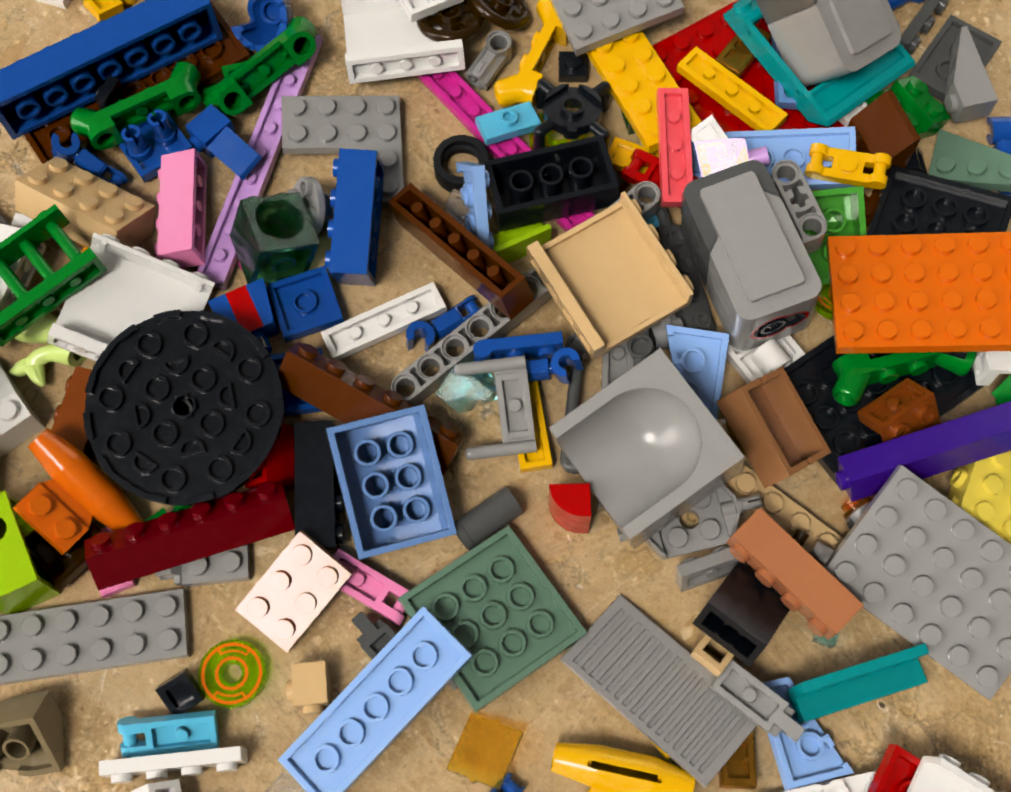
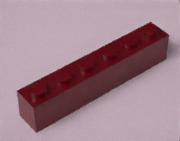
[84,480,295,591]

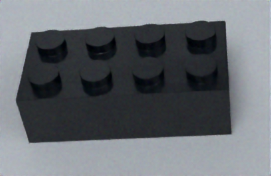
[484,134,619,232]

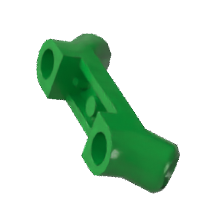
[202,16,317,115]
[70,61,202,150]
[832,352,977,407]

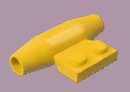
[551,742,695,792]

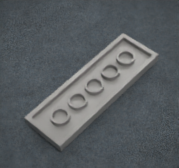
[0,589,190,685]

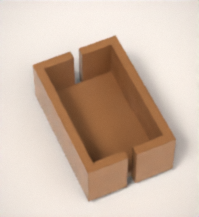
[717,366,832,488]

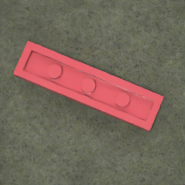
[656,88,693,207]

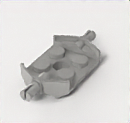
[617,485,762,560]

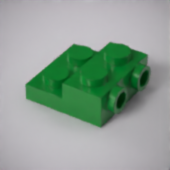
[865,76,951,139]

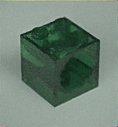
[230,192,320,284]

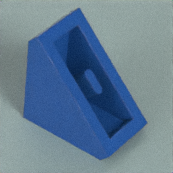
[207,126,263,180]

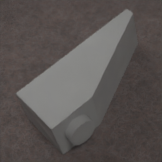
[944,26,998,123]

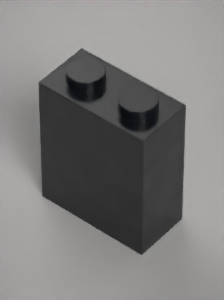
[692,561,790,667]

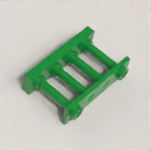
[0,204,107,347]

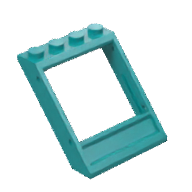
[723,0,915,127]

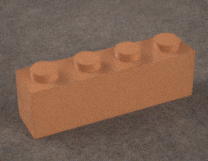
[726,507,864,640]

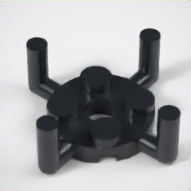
[533,78,611,150]

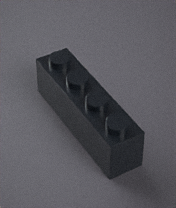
[294,420,345,555]

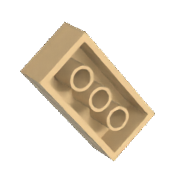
[15,156,155,248]

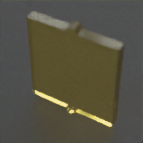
[446,713,523,791]

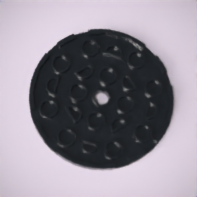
[83,309,285,506]

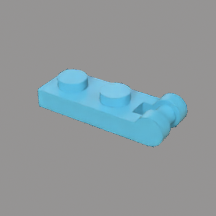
[117,710,220,758]

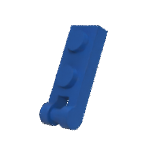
[473,331,563,361]

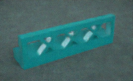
[787,643,929,724]

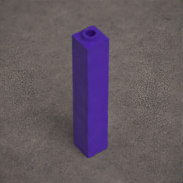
[834,401,1011,502]

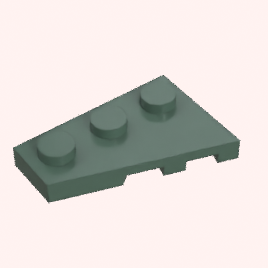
[928,129,1011,192]

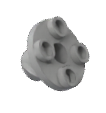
[286,176,334,238]

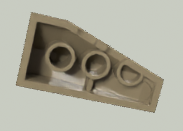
[0,690,64,777]

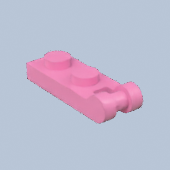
[334,549,409,626]

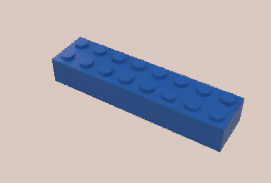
[0,0,223,140]

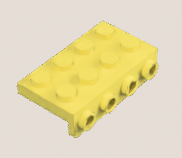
[947,451,1011,544]

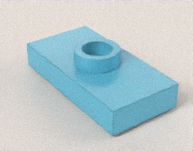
[475,101,541,146]

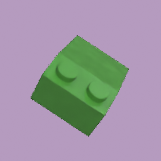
[794,186,867,284]

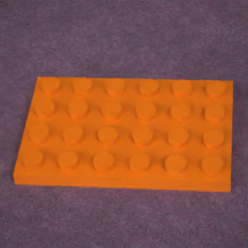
[826,232,1011,354]

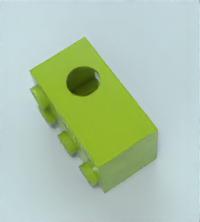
[0,490,61,615]

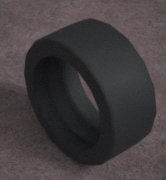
[433,135,489,195]

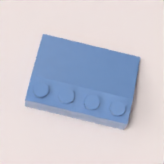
[326,404,457,560]

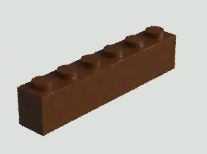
[388,183,535,320]
[278,342,467,476]

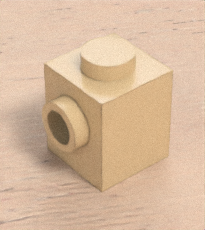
[286,660,332,715]

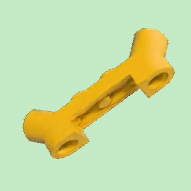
[494,0,569,108]

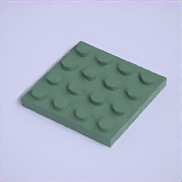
[398,525,587,714]

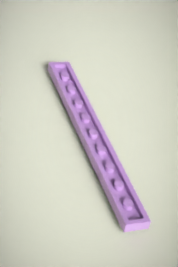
[197,35,323,290]

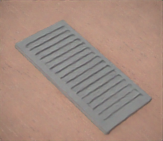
[560,595,757,788]

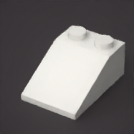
[0,363,45,458]

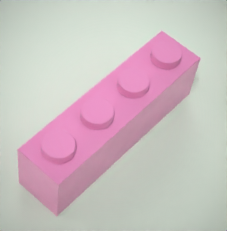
[154,148,207,269]

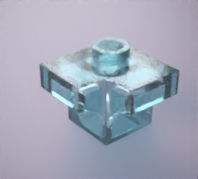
[436,361,497,413]

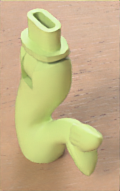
[7,313,86,387]

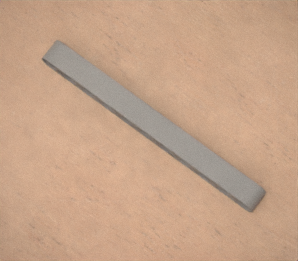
[391,181,661,406]

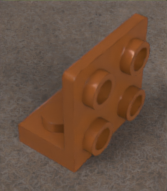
[857,378,941,442]

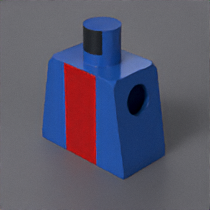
[208,278,279,353]

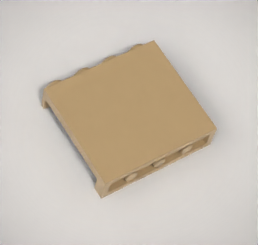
[526,191,694,361]

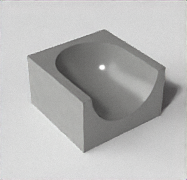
[549,348,745,549]

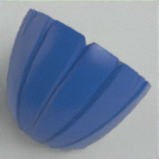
[231,0,293,52]

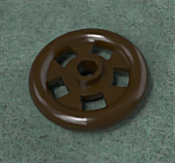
[417,0,485,42]
[470,0,530,30]

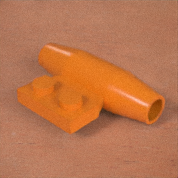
[12,428,145,555]

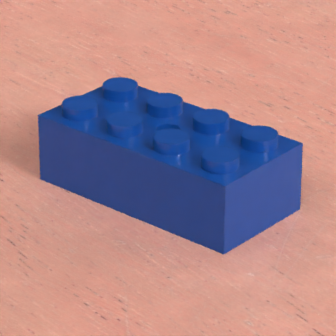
[325,148,385,286]

